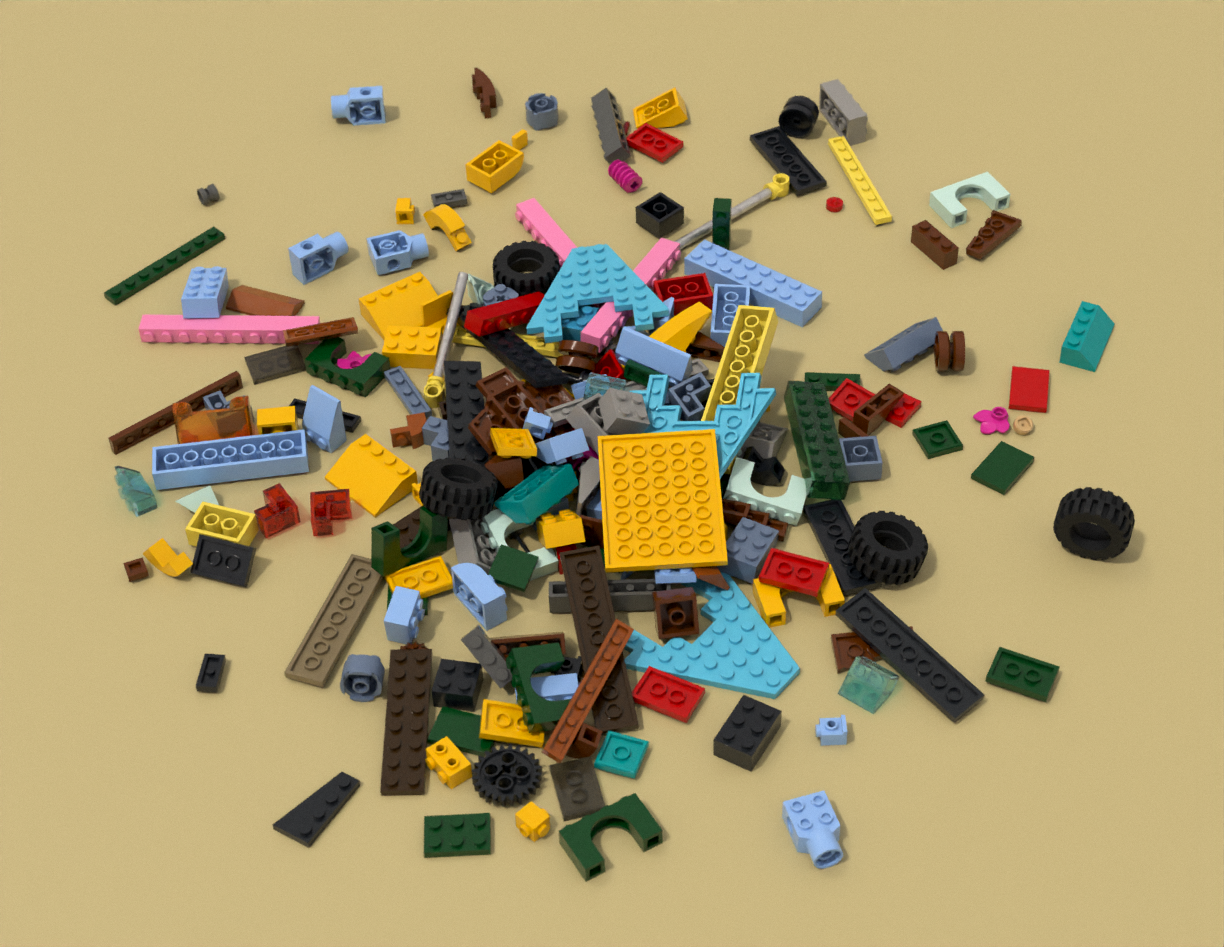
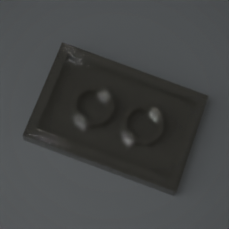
[244,345,306,385]
[549,756,605,822]

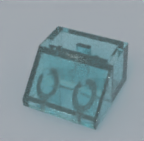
[114,466,158,517]
[838,656,900,714]

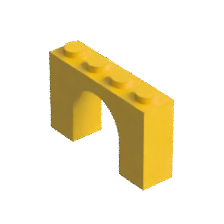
[753,564,845,628]

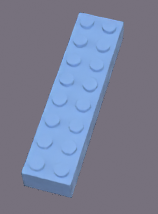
[684,240,822,327]
[152,429,309,490]

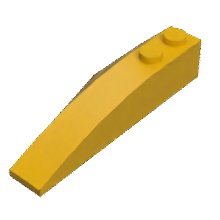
[621,302,713,381]

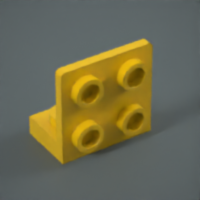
[421,290,460,336]

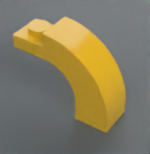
[423,204,472,251]

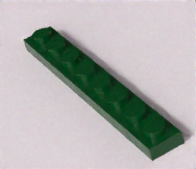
[104,226,225,306]

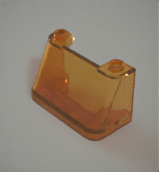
[172,396,255,444]

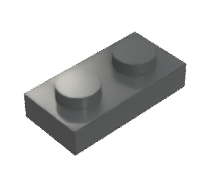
[431,189,467,208]

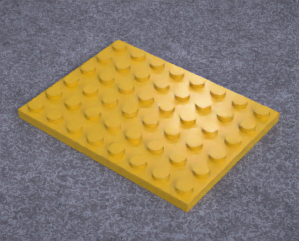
[597,429,728,573]

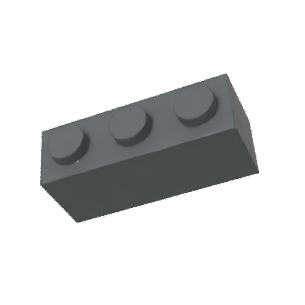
[461,624,512,689]

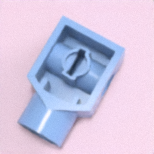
[331,86,386,126]
[366,230,429,275]
[288,232,349,285]
[782,790,843,869]

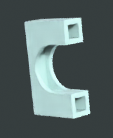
[929,172,1011,228]
[724,457,810,526]
[481,509,558,581]

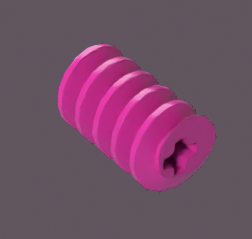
[608,159,643,193]

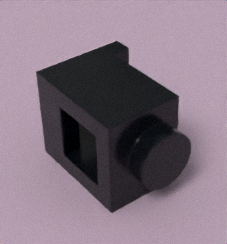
[551,656,583,685]

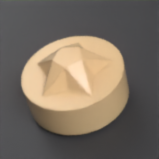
[1013,415,1033,435]

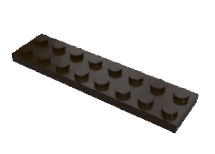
[380,649,433,796]

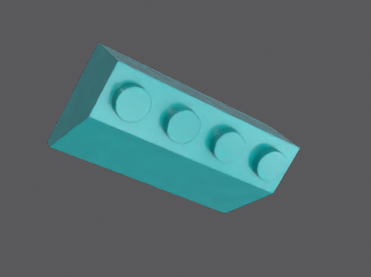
[1059,301,1115,372]
[494,464,579,525]

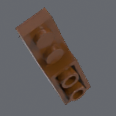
[472,68,497,119]

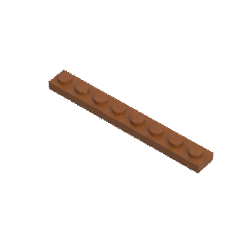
[541,619,634,764]

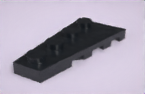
[273,772,360,848]

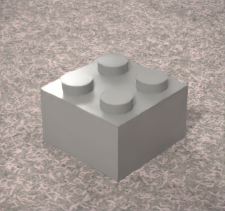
[598,388,650,435]

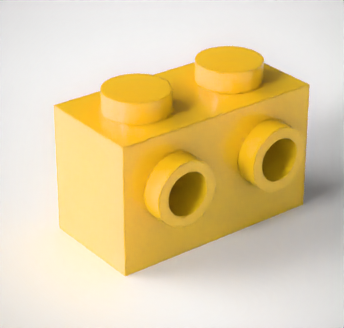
[425,736,472,789]

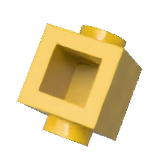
[515,801,550,842]

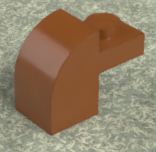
[390,412,426,449]

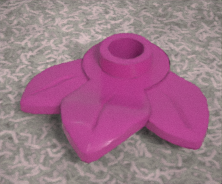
[337,351,371,369]
[973,407,1010,434]

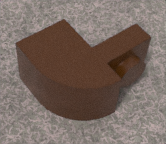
[554,722,603,759]

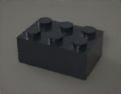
[713,695,782,772]

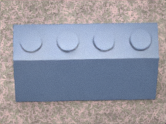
[864,317,943,372]

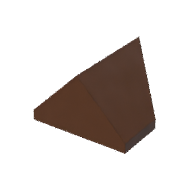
[484,455,524,490]

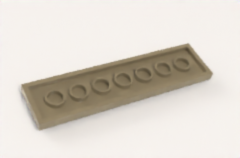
[284,554,384,687]

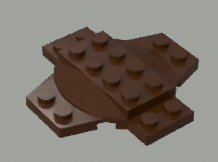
[468,367,574,467]

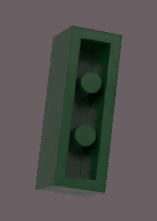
[712,198,732,251]

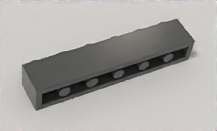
[591,87,631,163]
[549,579,671,613]

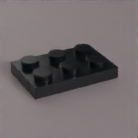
[190,534,256,587]

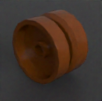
[934,331,965,371]
[555,340,599,374]

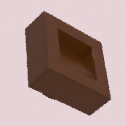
[123,557,149,582]

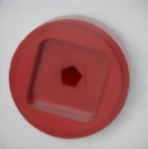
[826,197,843,212]

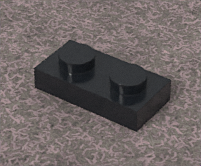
[196,654,226,692]

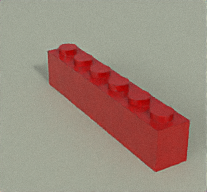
[464,292,544,336]

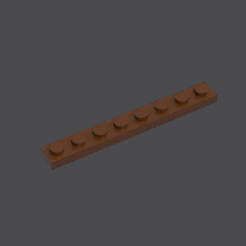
[108,371,243,455]

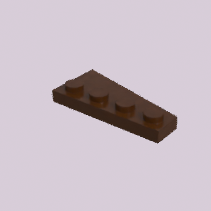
[966,210,1022,259]
[831,626,913,674]

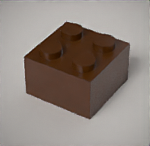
[652,587,699,639]

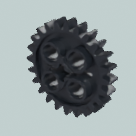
[472,744,542,807]

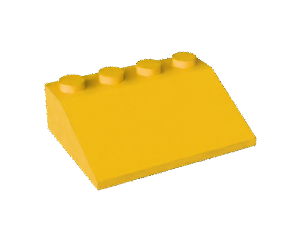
[359,272,438,340]
[325,434,418,517]

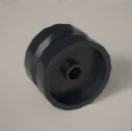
[778,96,819,138]

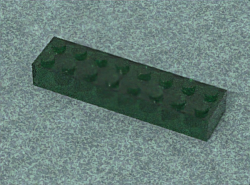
[784,381,850,500]

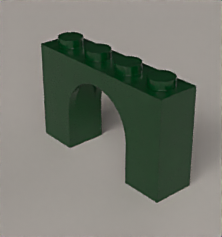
[304,337,391,397]
[371,506,448,577]
[506,643,571,733]
[559,793,663,882]

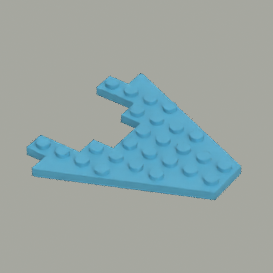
[526,244,669,343]
[629,373,776,479]
[624,572,800,699]

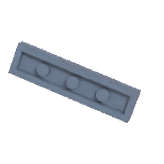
[384,366,432,418]

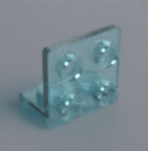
[583,373,626,400]

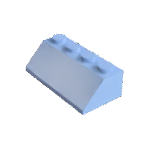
[615,326,692,387]

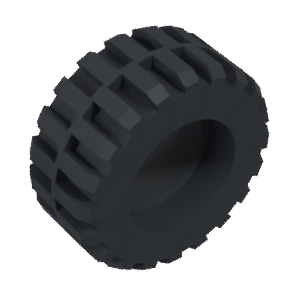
[492,241,560,297]
[419,458,498,520]
[1053,487,1135,560]
[847,511,928,585]

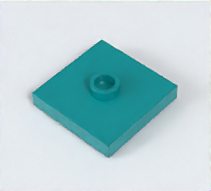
[594,730,649,779]

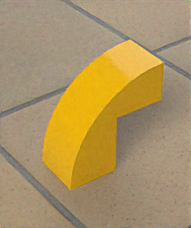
[143,538,193,577]

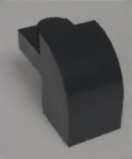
[742,446,785,486]

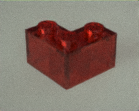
[254,483,301,538]
[310,489,352,536]

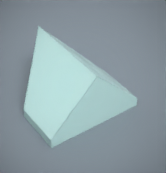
[467,273,495,307]
[175,486,219,513]

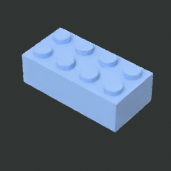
[181,266,229,318]
[710,284,750,347]

